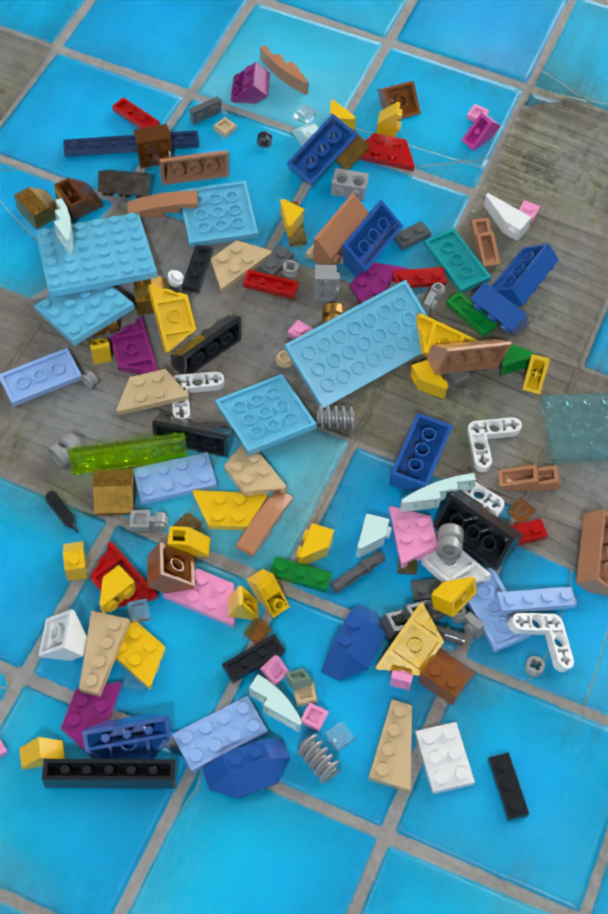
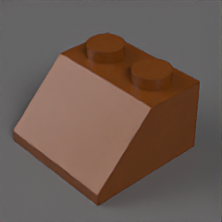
[377,81,421,118]
[147,543,195,593]
[418,650,476,706]

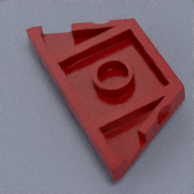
[359,133,415,172]
[90,541,158,608]

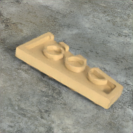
[79,611,131,697]
[368,700,412,793]

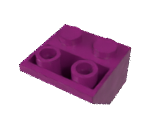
[231,62,270,104]

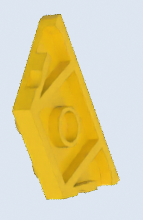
[148,284,197,354]
[416,313,479,356]
[193,490,268,530]
[375,602,444,676]
[116,621,166,690]

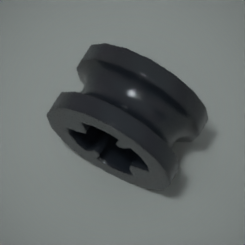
[257,131,272,148]

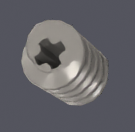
[316,405,355,430]
[297,734,341,784]

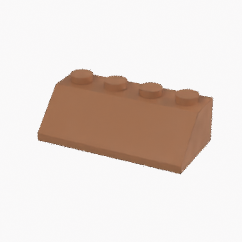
[158,150,229,185]
[313,193,369,265]
[426,339,512,375]
[576,509,608,596]

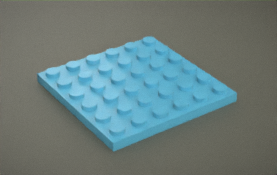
[36,213,158,298]

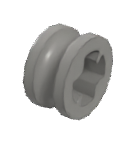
[283,260,298,278]
[80,371,99,389]
[525,656,545,677]

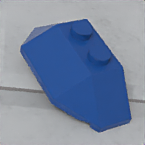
[321,604,386,681]
[82,714,172,759]
[202,739,290,799]

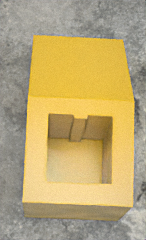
[376,102,403,137]
[410,360,448,398]
[296,523,334,565]
[168,526,210,557]
[100,565,136,614]
[247,569,290,618]

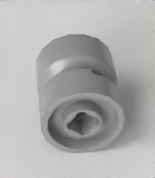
[48,433,85,468]
[436,523,464,562]

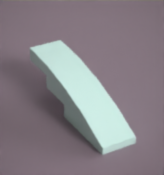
[54,198,73,254]
[400,473,476,512]

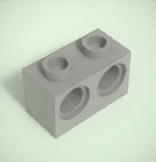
[331,168,369,200]
[314,264,340,301]

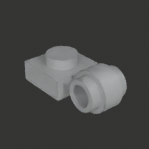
[423,282,445,316]
[129,510,168,531]
[450,607,484,639]

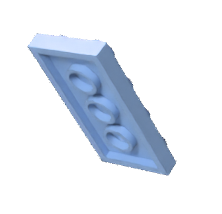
[0,348,82,407]
[133,452,217,505]
[467,568,531,653]
[172,696,268,773]

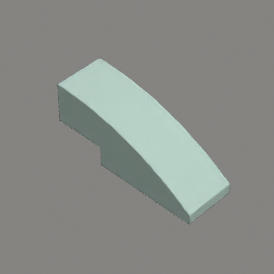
[249,674,302,733]

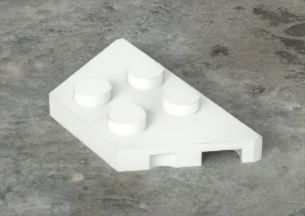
[421,530,491,583]

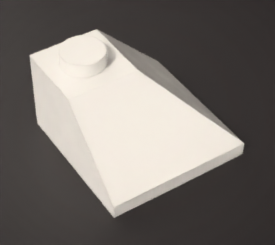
[38,609,87,661]

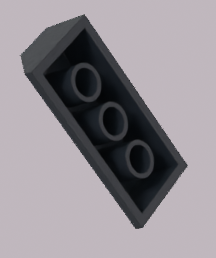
[170,315,242,374]
[152,414,234,458]
[433,491,523,571]

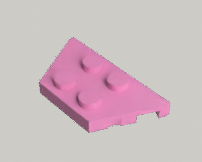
[389,506,437,568]
[163,569,235,628]

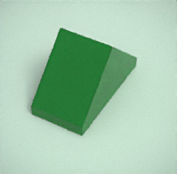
[499,344,536,376]

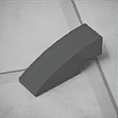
[380,599,447,639]

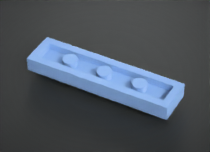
[495,587,577,614]

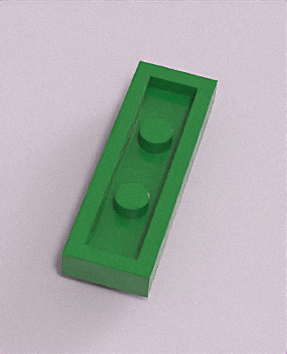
[446,291,497,338]
[270,556,332,593]

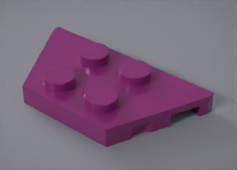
[349,263,408,304]
[110,316,158,374]
[61,682,123,759]

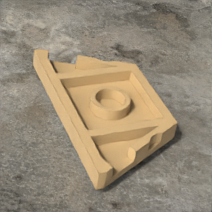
[211,240,272,292]
[116,369,189,415]
[224,445,287,496]

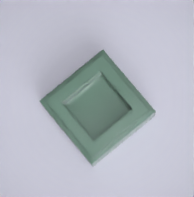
[285,668,312,690]

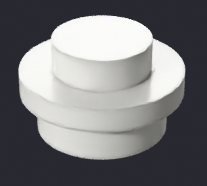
[167,270,184,287]

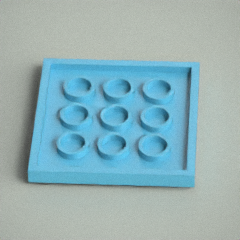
[178,181,259,247]
[34,286,135,346]
[215,374,317,456]

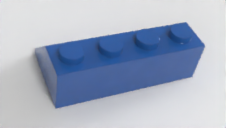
[287,113,358,186]
[341,200,403,276]
[491,243,559,306]
[389,413,453,491]

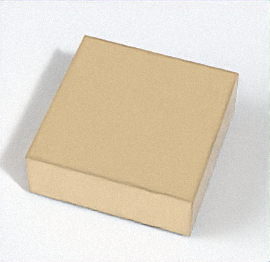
[213,117,237,138]
[293,681,317,706]

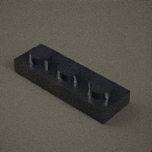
[182,245,213,293]
[222,634,286,684]
[488,752,529,821]

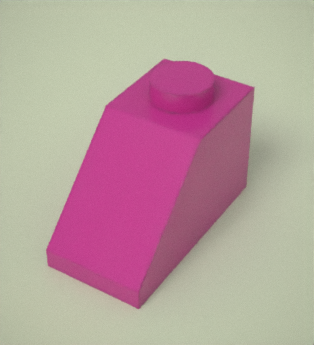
[462,113,501,150]

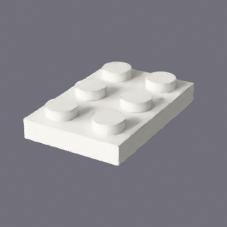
[415,722,475,794]

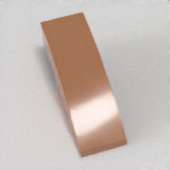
[469,217,500,267]
[498,464,561,491]

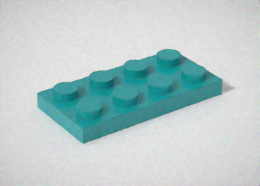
[424,228,491,293]

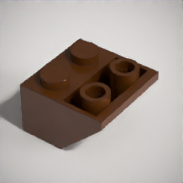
[133,124,173,169]
[54,178,103,221]

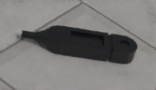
[45,491,79,533]

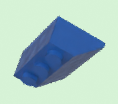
[470,282,530,335]

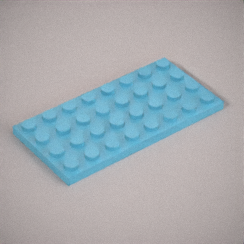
[283,280,428,409]

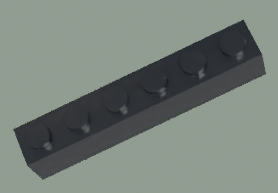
[42,759,177,789]

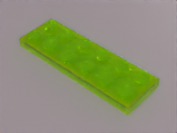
[68,433,187,475]

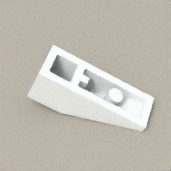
[484,193,531,241]

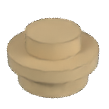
[276,350,293,368]

